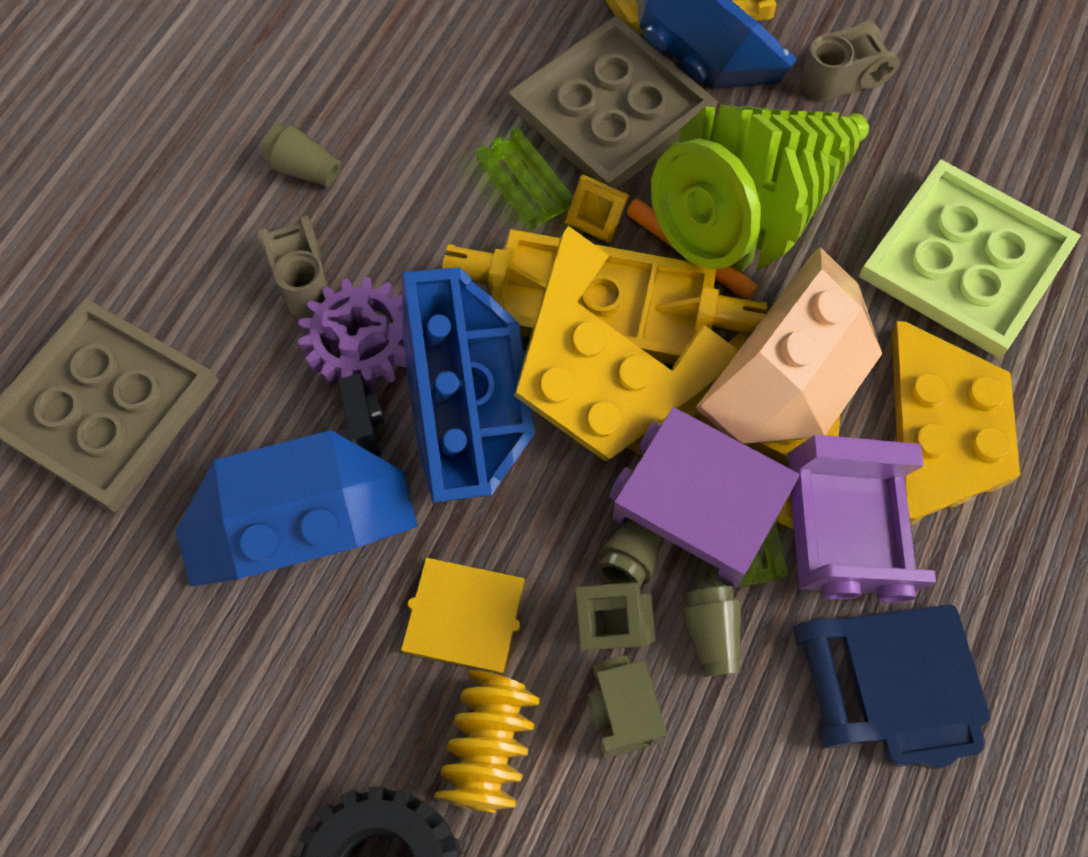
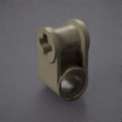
[798,21,900,102]
[257,214,330,319]

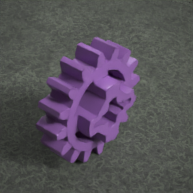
[298,277,406,391]

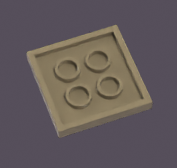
[508,16,717,189]
[0,298,219,513]

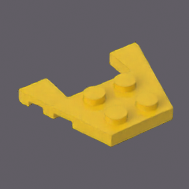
[513,226,739,461]

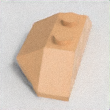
[696,247,882,445]

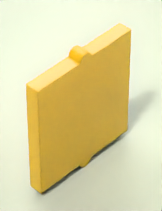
[401,558,525,675]

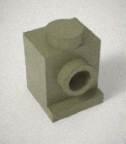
[576,582,656,651]
[587,656,667,759]

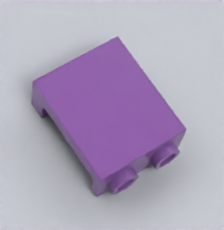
[609,407,800,591]
[787,435,937,603]

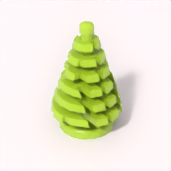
[651,104,869,272]

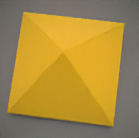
[565,175,629,243]

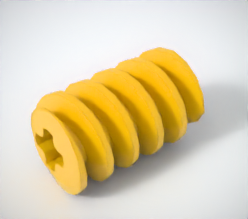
[433,670,541,814]

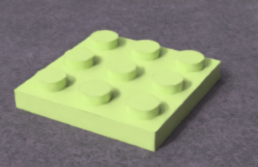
[859,159,1081,359]

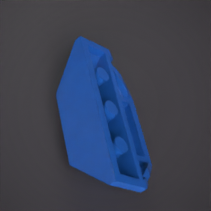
[636,0,797,89]
[402,267,535,503]
[176,430,418,587]

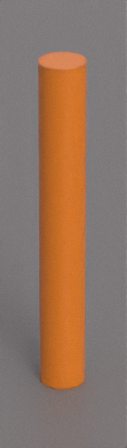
[626,198,760,301]

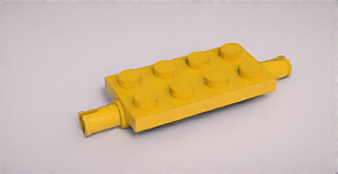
[442,229,767,365]

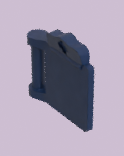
[793,604,990,769]

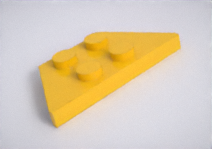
[891,321,1020,525]

